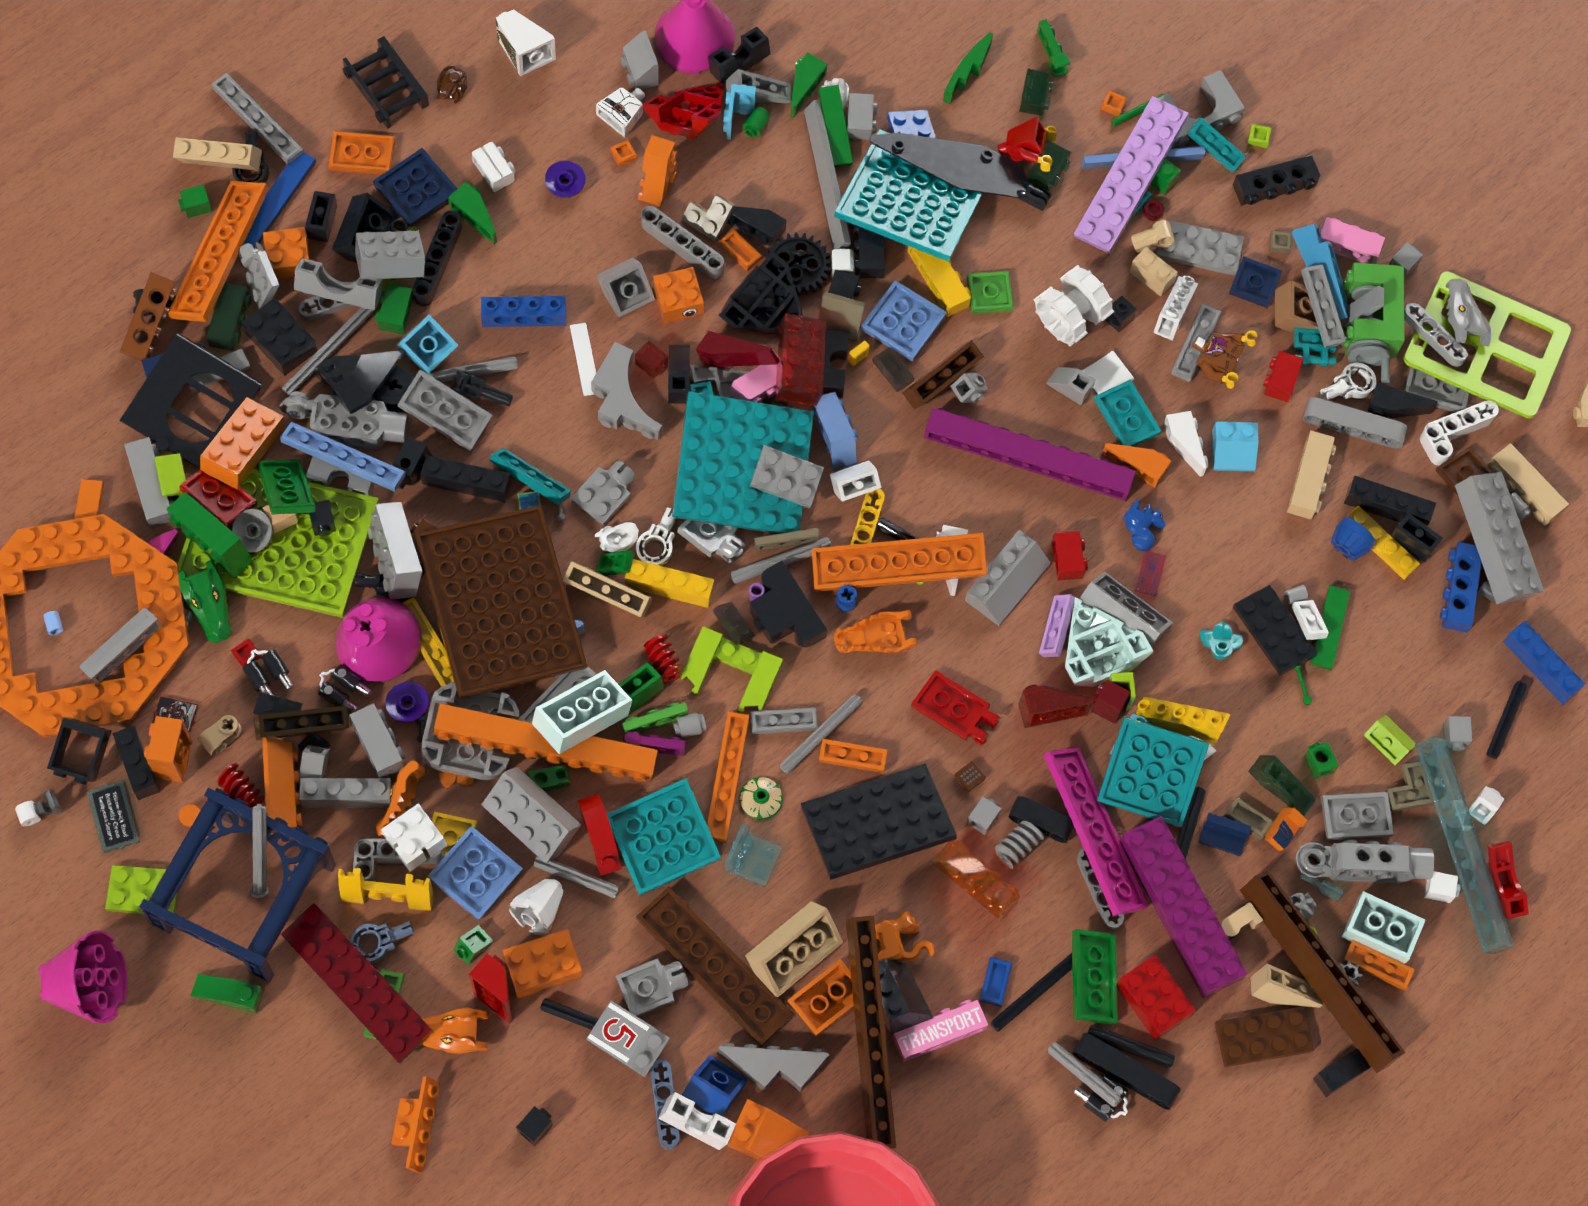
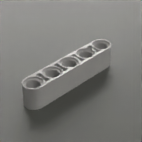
[641,206,724,279]
[1303,397,1407,449]

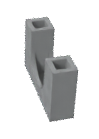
[1158,70,1245,149]

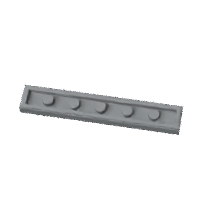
[211,73,304,165]

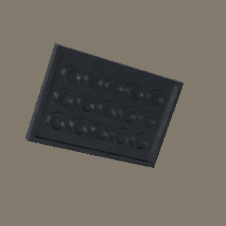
[801,763,957,880]

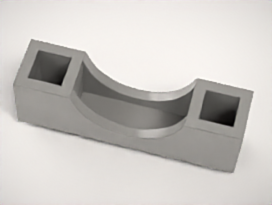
[294,258,383,310]

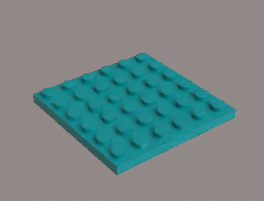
[834,129,983,262]
[672,391,814,534]

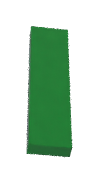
[818,85,853,167]
[1310,585,1350,671]

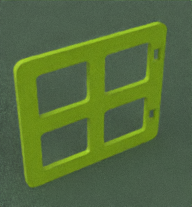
[1403,272,1571,419]

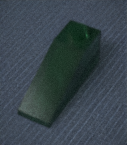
[1248,755,1316,816]

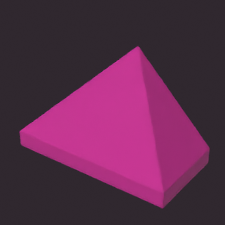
[146,529,179,555]

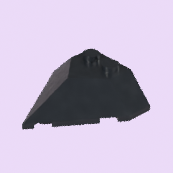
[719,251,809,336]
[314,350,406,414]

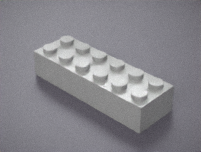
[1455,472,1544,605]

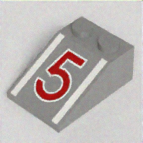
[586,1001,670,1077]

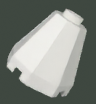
[509,879,564,936]

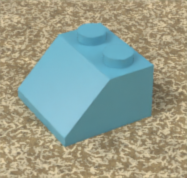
[396,315,458,374]
[1211,422,1259,472]

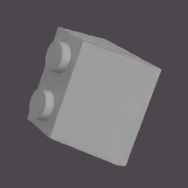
[620,30,658,90]
[596,257,655,317]

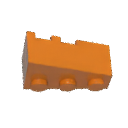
[638,135,678,207]

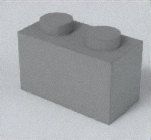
[847,93,877,140]

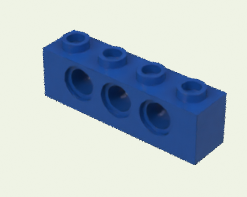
[481,296,566,327]
[1440,542,1481,632]

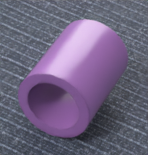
[749,583,764,601]

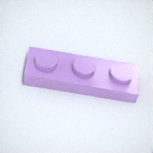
[1039,594,1075,657]

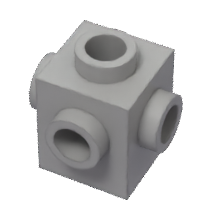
[951,372,989,403]

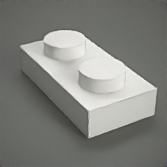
[1291,600,1329,640]

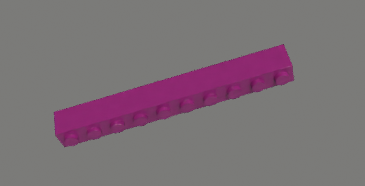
[924,408,1135,501]

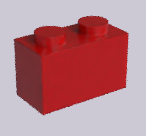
[1263,350,1303,402]
[1051,531,1088,581]

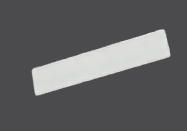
[570,323,596,396]

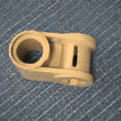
[198,715,242,757]

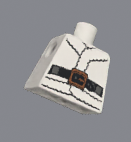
[596,88,645,138]

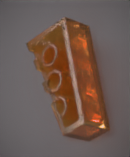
[933,840,1020,921]

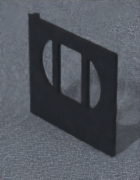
[120,333,262,469]

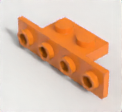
[391,1076,440,1173]

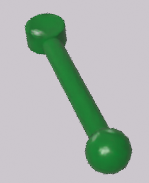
[1294,665,1312,705]

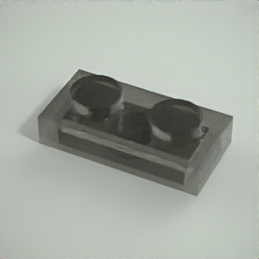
[872,347,914,392]
[713,601,755,645]

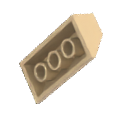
[745,901,843,997]

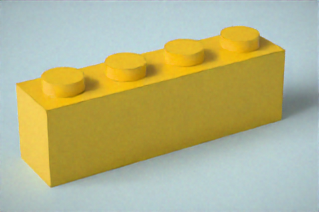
[908,246,972,317]
[625,559,714,608]

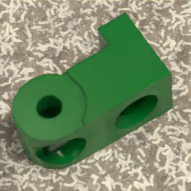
[527,766,571,792]

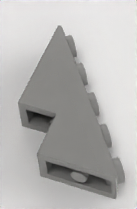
[718,1043,829,1092]

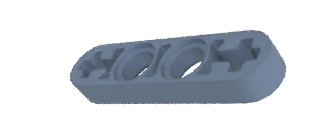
[650,1059,680,1150]

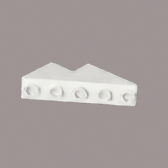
[1153,276,1198,341]

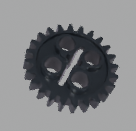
[765,232,831,297]

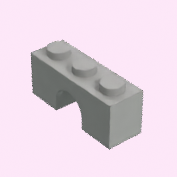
[306,456,375,496]

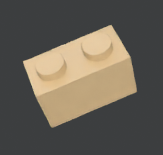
[1129,247,1178,296]

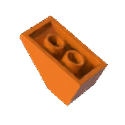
[787,959,854,1036]
[728,1099,810,1160]

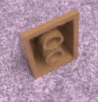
[1275,280,1318,332]

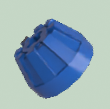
[1331,517,1376,561]

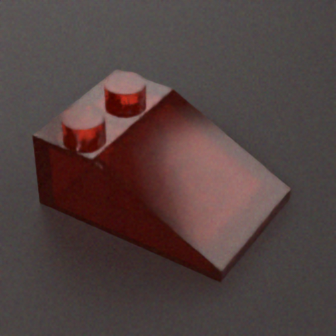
[1018,685,1093,728]

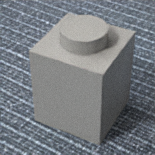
[1389,242,1423,279]
[1444,716,1472,751]
[299,745,330,778]
[966,796,1001,835]

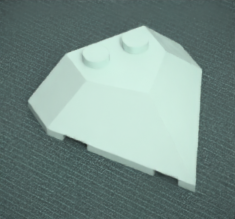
[1065,597,1153,687]

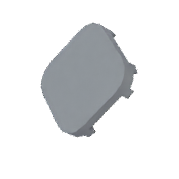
[421,682,519,780]

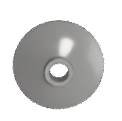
[232,509,273,552]

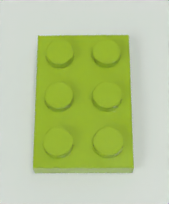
[105,865,178,914]

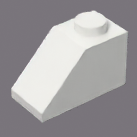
[1467,786,1504,825]

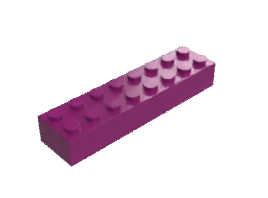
[1120,816,1247,998]

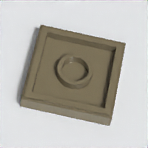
[816,292,865,340]

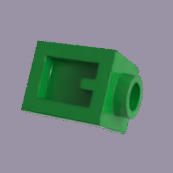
[454,925,493,965]

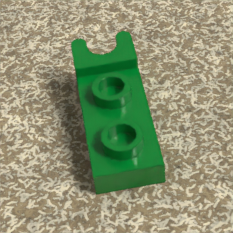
[1037,19,1070,77]

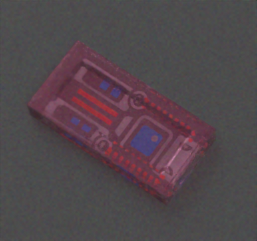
[1135,550,1166,597]

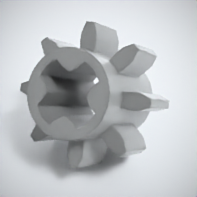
[1290,893,1317,920]
[1339,960,1363,986]

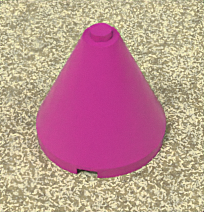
[655,0,735,74]

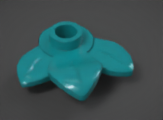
[1200,622,1243,660]

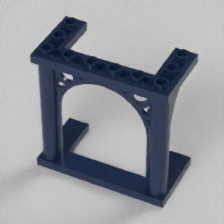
[139,788,336,983]

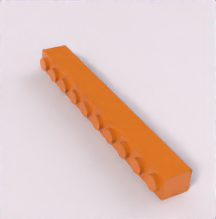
[433,703,658,782]

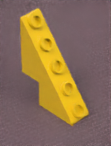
[1135,697,1230,746]

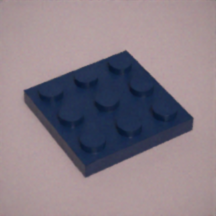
[372,148,458,228]

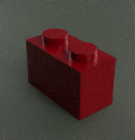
[1091,680,1130,724]

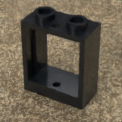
[47,717,112,785]

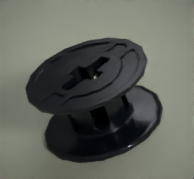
[374,366,414,412]

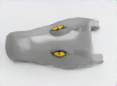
[1446,279,1491,346]

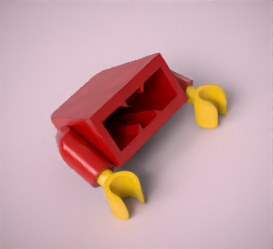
[998,117,1057,172]

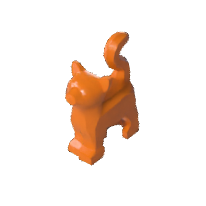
[875,911,936,961]

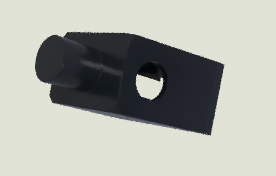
[392,436,432,490]

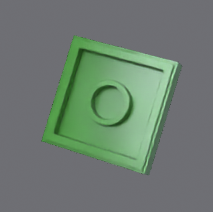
[967,271,1013,314]

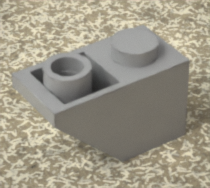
[1046,367,1096,406]

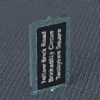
[87,781,140,853]

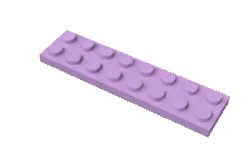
[1073,96,1189,254]

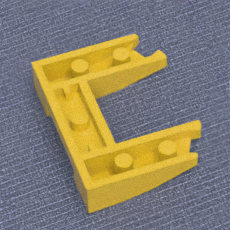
[338,868,434,911]

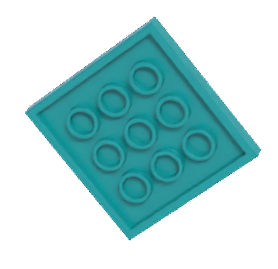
[1097,716,1209,827]
[607,778,722,896]

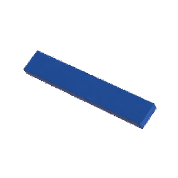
[243,153,316,249]

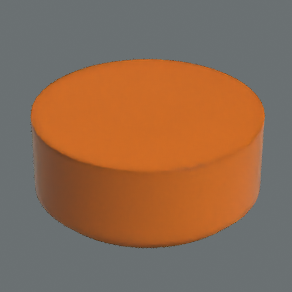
[179,804,200,828]

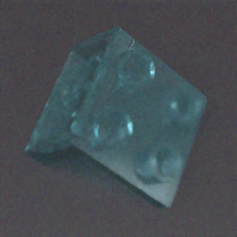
[724,823,782,887]

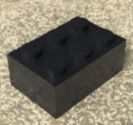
[242,298,317,376]

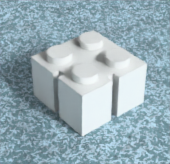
[381,803,447,872]

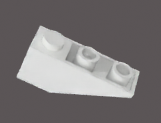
[1163,411,1208,477]

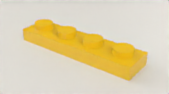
[1346,506,1420,580]

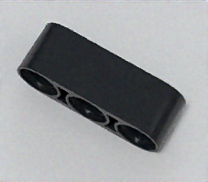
[1008,796,1074,843]

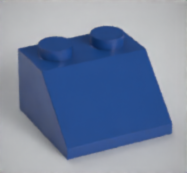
[682,1055,748,1117]

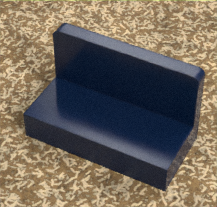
[1199,813,1251,856]

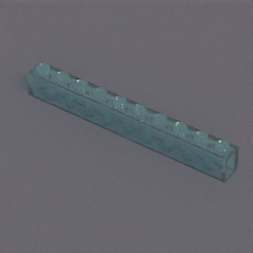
[1415,737,1514,954]

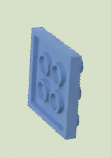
[860,280,947,362]
[427,826,523,921]

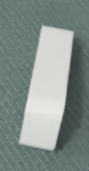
[1420,400,1499,466]

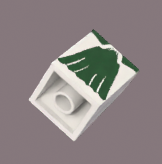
[496,9,556,76]

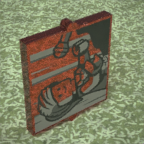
[152,696,198,734]

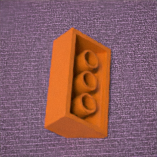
[262,737,303,835]

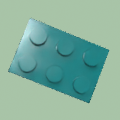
[1093,380,1161,447]

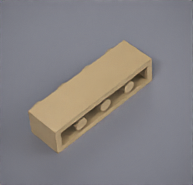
[173,137,262,171]
[1287,430,1336,519]
[1487,443,1569,527]
[563,561,653,618]

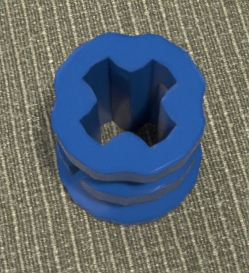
[835,585,857,612]

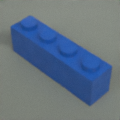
[1503,621,1585,705]

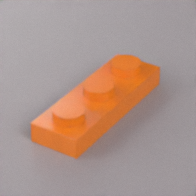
[819,739,887,773]
[1343,940,1415,991]

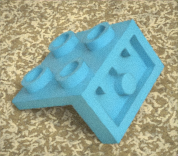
[723,84,756,140]

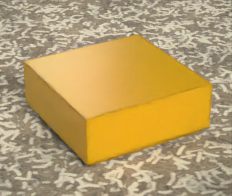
[848,341,870,366]

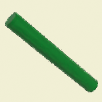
[1111,94,1164,127]

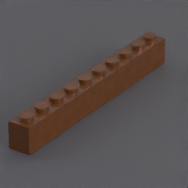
[1240,870,1406,1073]
[846,915,896,1149]

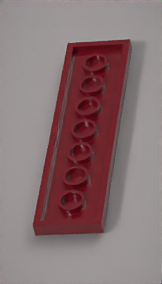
[281,903,433,1063]

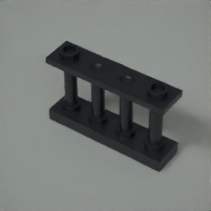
[342,36,429,129]

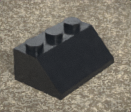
[332,193,398,263]
[878,959,933,1034]

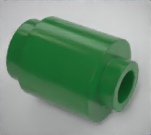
[742,107,770,138]

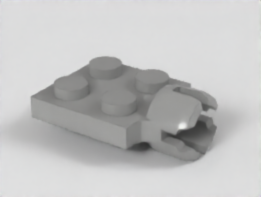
[238,242,279,309]
[571,460,636,527]
[677,520,745,563]
[616,958,688,1017]

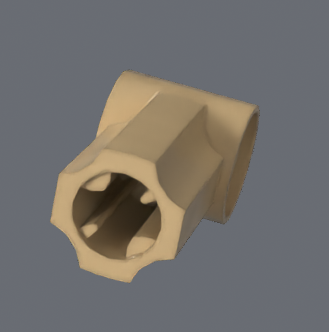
[1131,220,1175,253]

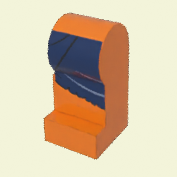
[1265,807,1308,851]

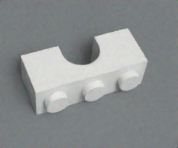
[658,1092,736,1150]

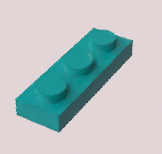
[1187,117,1246,173]

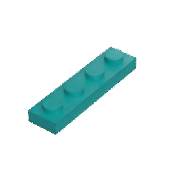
[490,448,571,504]

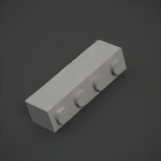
[124,437,174,528]
[299,778,393,808]

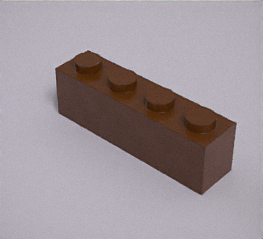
[902,340,984,409]

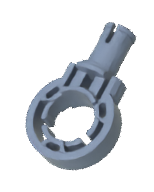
[350,920,415,964]

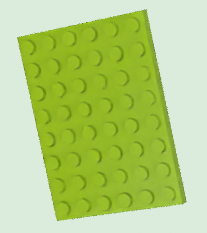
[178,469,379,618]

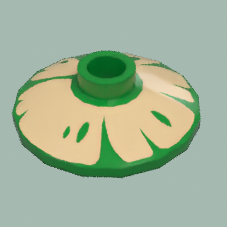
[739,777,783,820]

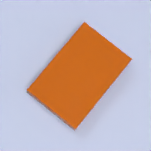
[328,131,395,175]

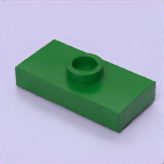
[596,550,635,576]

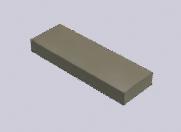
[754,528,819,552]

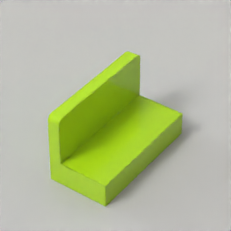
[154,453,186,499]
[1109,672,1136,711]
[1364,715,1417,766]

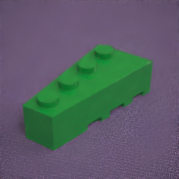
[166,492,253,578]

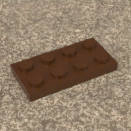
[1214,1007,1314,1067]

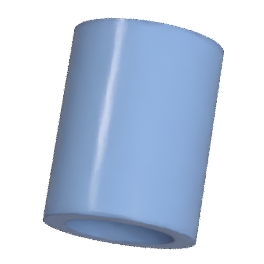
[43,611,64,635]

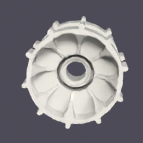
[1034,265,1114,346]

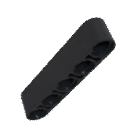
[412,210,462,306]
[1072,1033,1181,1110]

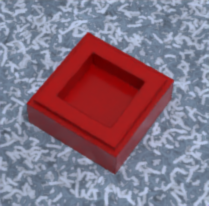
[230,638,262,668]

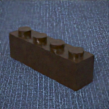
[254,706,349,741]

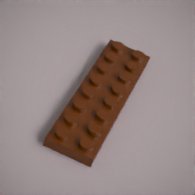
[636,886,794,1047]

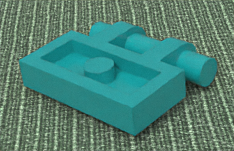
[1293,328,1336,367]

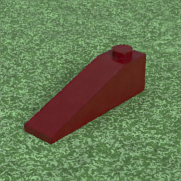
[695,331,780,367]

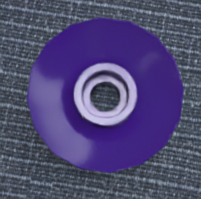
[545,161,585,198]
[385,682,429,723]

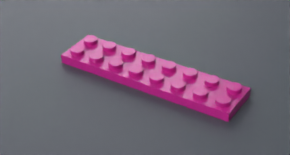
[1043,747,1149,916]

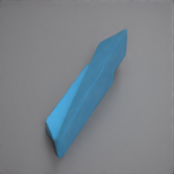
[1292,224,1348,320]

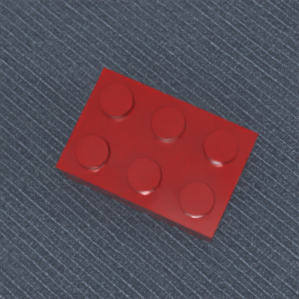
[1117,954,1196,1041]

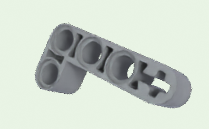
[353,839,445,882]

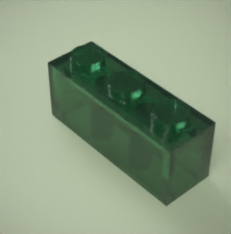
[206,282,252,351]

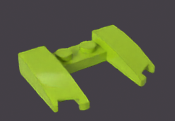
[681,626,783,713]

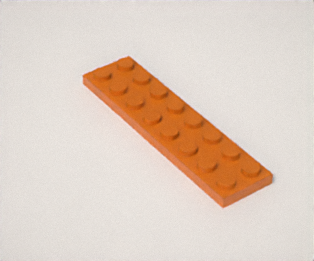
[167,181,269,322]
[812,533,987,592]

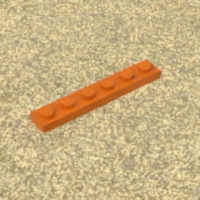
[707,712,749,843]

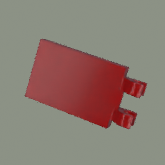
[911,670,999,745]

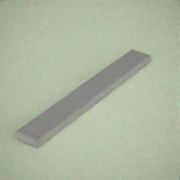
[804,100,851,249]

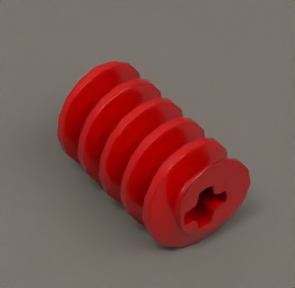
[643,634,683,684]
[217,763,265,808]

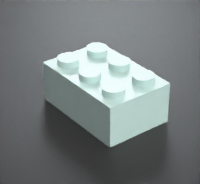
[1341,891,1425,964]

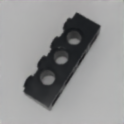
[1233,155,1321,206]

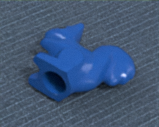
[1123,499,1166,551]

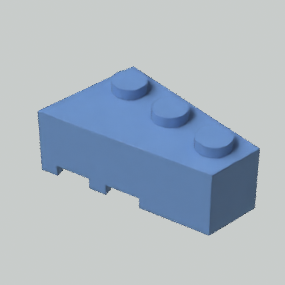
[811,392,858,471]

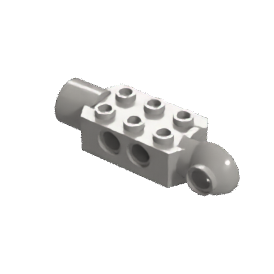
[279,392,409,451]
[1296,840,1434,884]

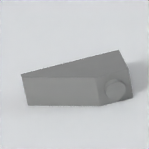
[726,69,791,103]

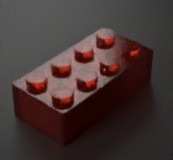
[775,314,826,406]

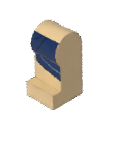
[1221,902,1263,941]

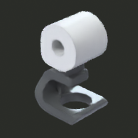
[15,790,62,827]

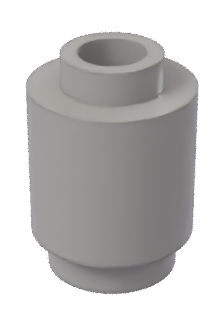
[1509,492,1531,522]
[673,713,706,739]

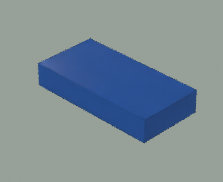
[980,957,1012,1007]

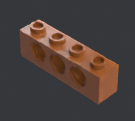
[119,272,177,361]

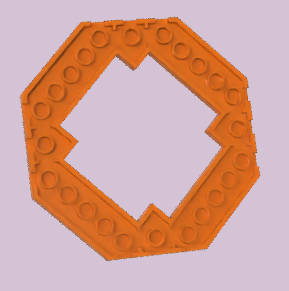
[0,514,190,738]

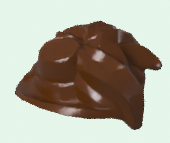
[437,66,467,104]

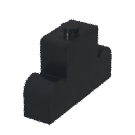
[750,561,828,648]

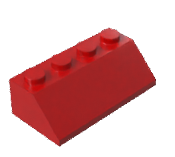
[469,953,512,1024]

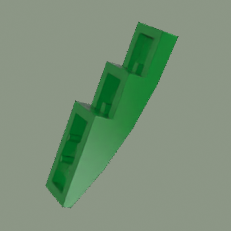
[943,32,993,104]

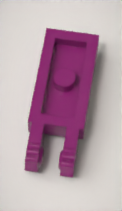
[624,731,686,756]

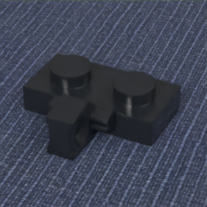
[253,692,302,715]

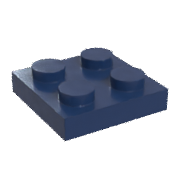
[1229,256,1282,308]

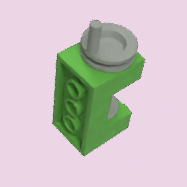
[1342,263,1404,384]

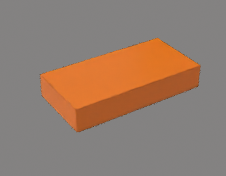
[719,229,762,271]
[74,479,104,519]

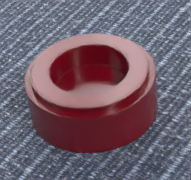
[1143,199,1164,221]

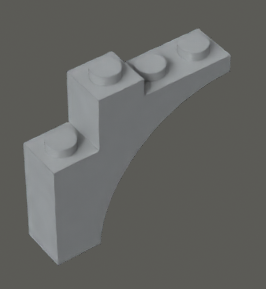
[591,342,662,440]

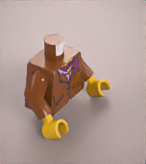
[1192,330,1258,389]

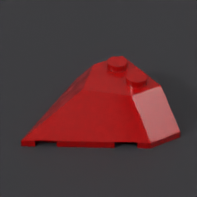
[643,82,724,139]

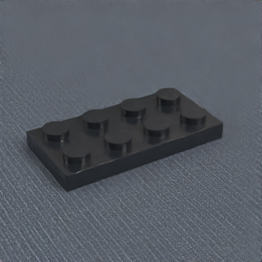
[1233,585,1317,676]

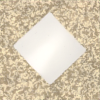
[1082,351,1134,394]

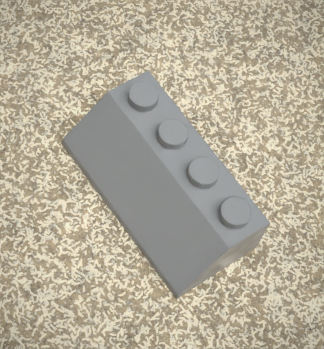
[965,530,1051,626]
[1079,571,1173,648]

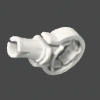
[1320,362,1376,401]
[636,507,676,566]

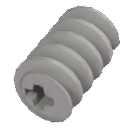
[995,821,1044,869]

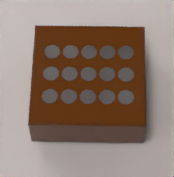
[954,761,986,792]

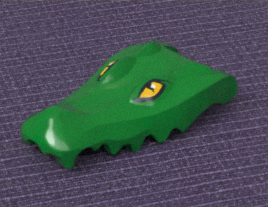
[178,560,233,643]

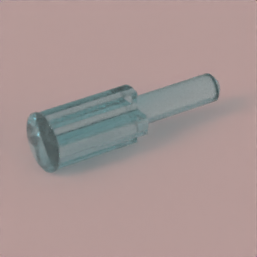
[1300,873,1344,902]

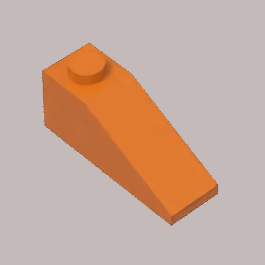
[1102,443,1171,488]

